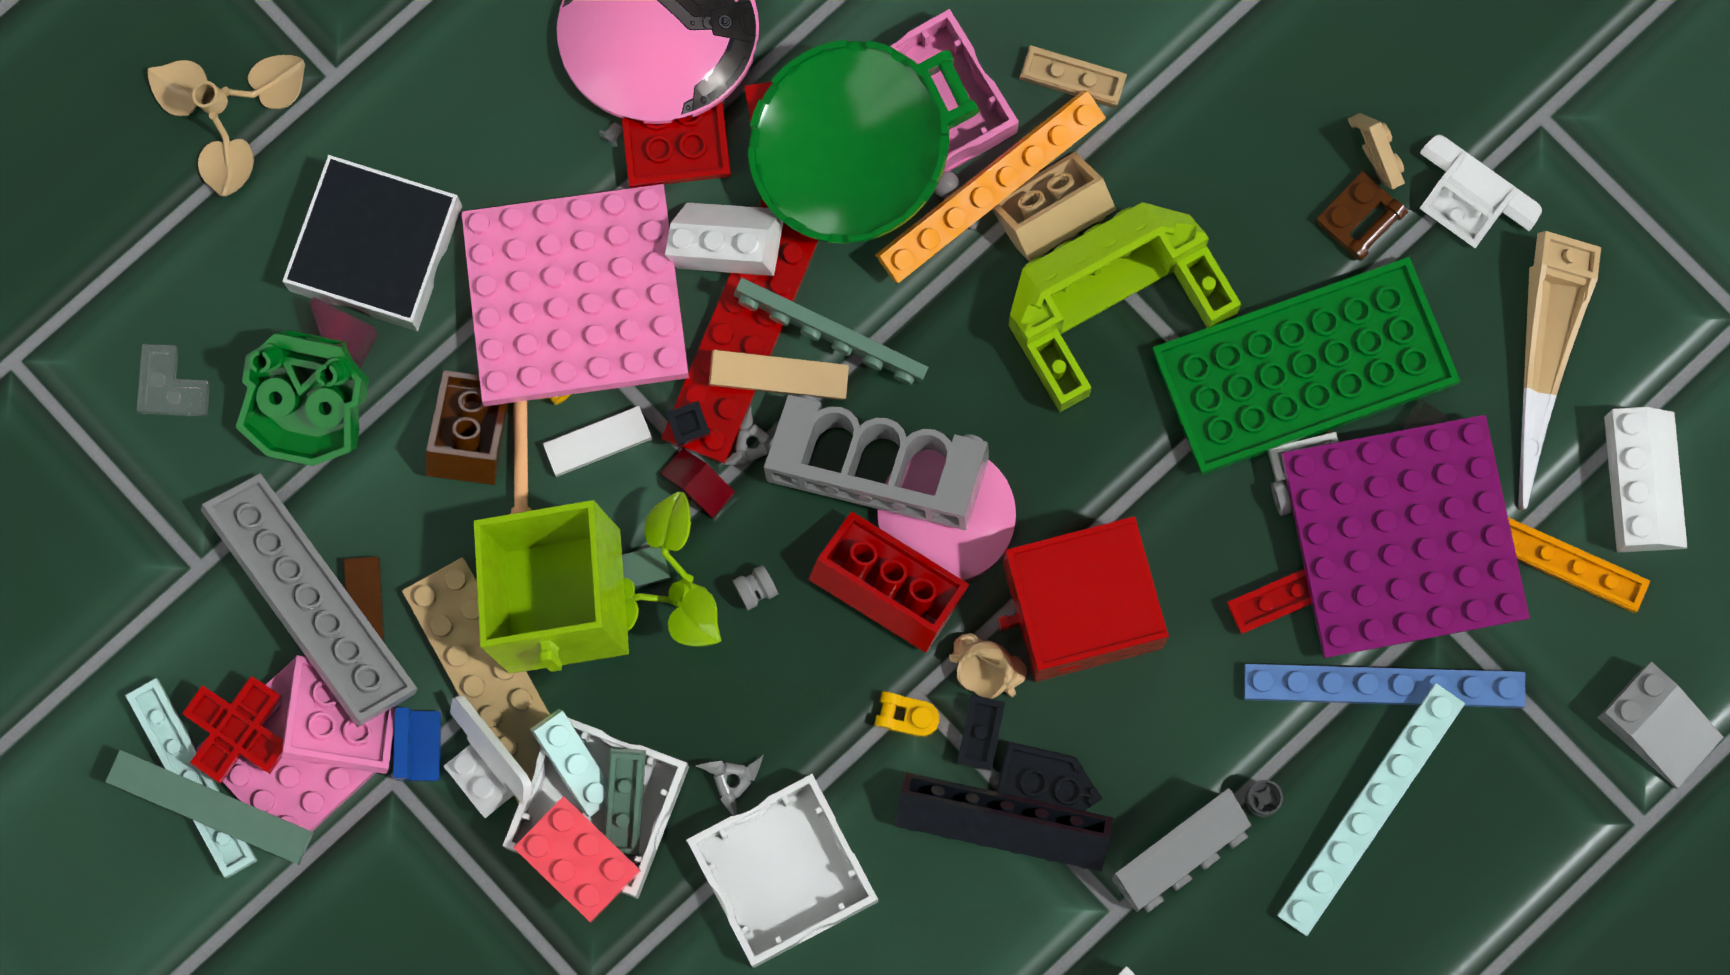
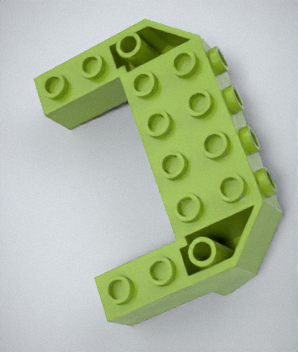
[1008,202,1241,412]

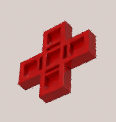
[182,675,283,784]

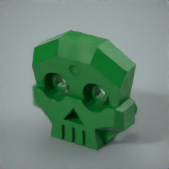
[236,330,369,466]

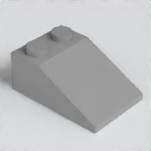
[1597,661,1724,789]

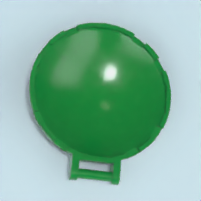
[748,40,980,244]

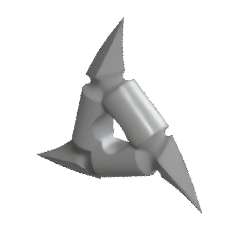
[720,404,773,465]
[696,754,764,816]

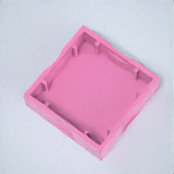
[890,9,1019,171]

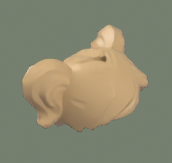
[949,633,1027,699]

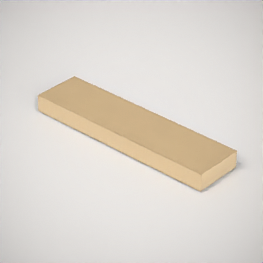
[709,350,849,400]

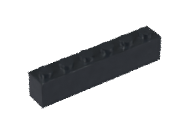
[894,772,1113,872]

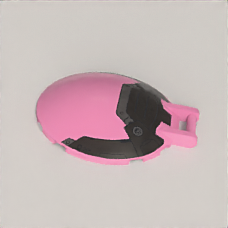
[557,0,759,124]

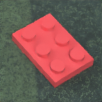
[513,796,641,923]

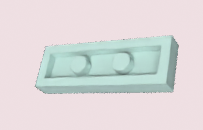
[530,709,608,817]

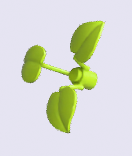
[624,492,721,647]

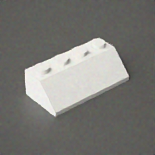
[1604,407,1687,553]

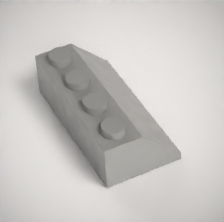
[1111,788,1251,913]

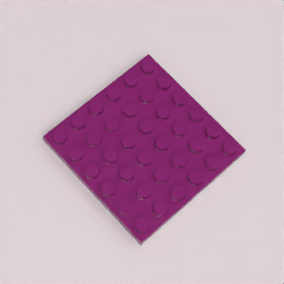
[1281,415,1530,659]

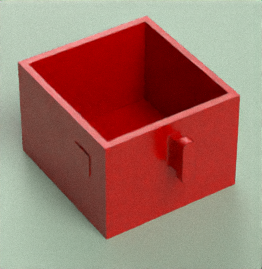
[997,516,1169,682]

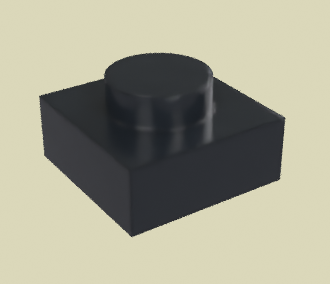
[666,401,711,447]

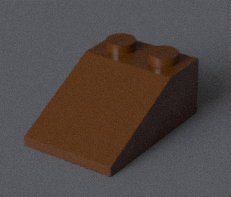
[426,370,508,485]

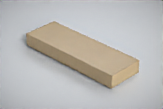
[1020,45,1127,108]

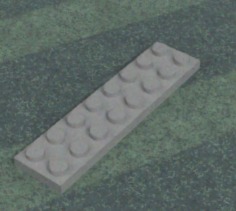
[201,473,418,728]

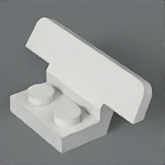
[1419,135,1542,248]
[444,695,531,818]

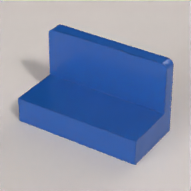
[393,708,441,781]

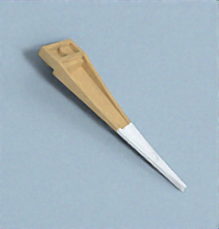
[1518,231,1601,510]

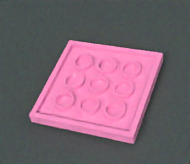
[196,657,393,831]

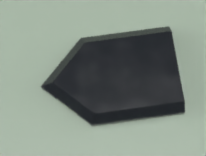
[996,741,1103,811]

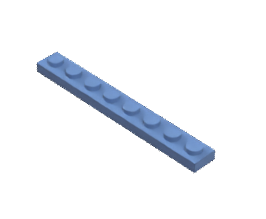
[1244,664,1525,708]

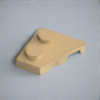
[1348,113,1405,189]

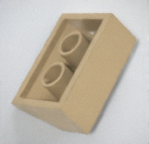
[992,152,1116,262]

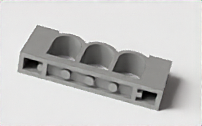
[764,394,989,530]

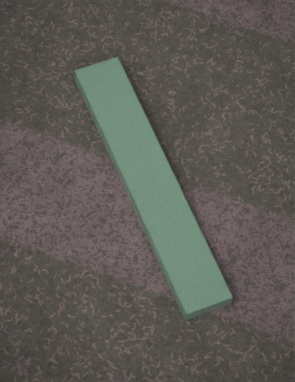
[105,750,314,865]

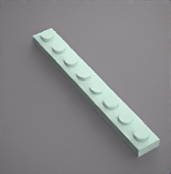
[1276,683,1465,936]

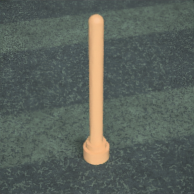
[508,401,532,515]

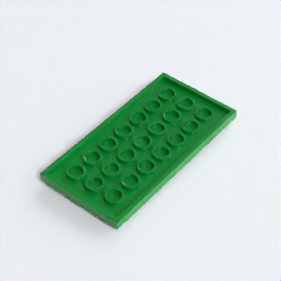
[1152,257,1461,476]

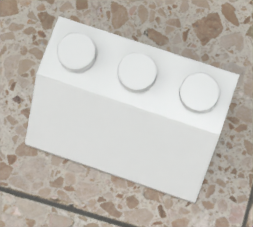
[665,203,783,276]

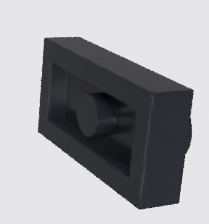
[957,695,1005,772]

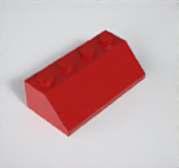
[809,511,969,653]

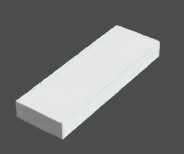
[543,406,652,477]

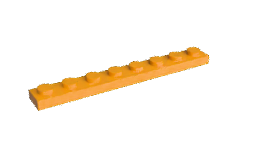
[875,90,1106,283]

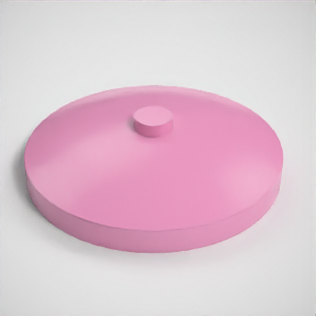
[878,450,1016,582]

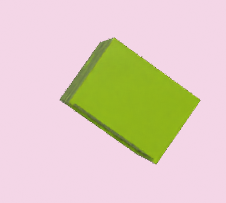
[474,500,629,674]

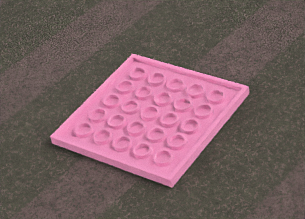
[461,184,689,406]

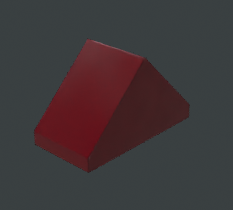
[660,448,735,519]

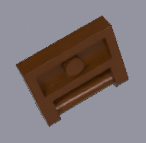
[1315,171,1408,261]

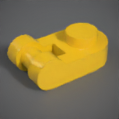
[874,691,939,737]

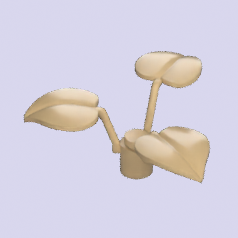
[148,55,305,196]

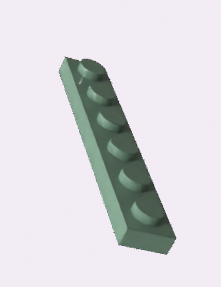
[733,277,929,385]

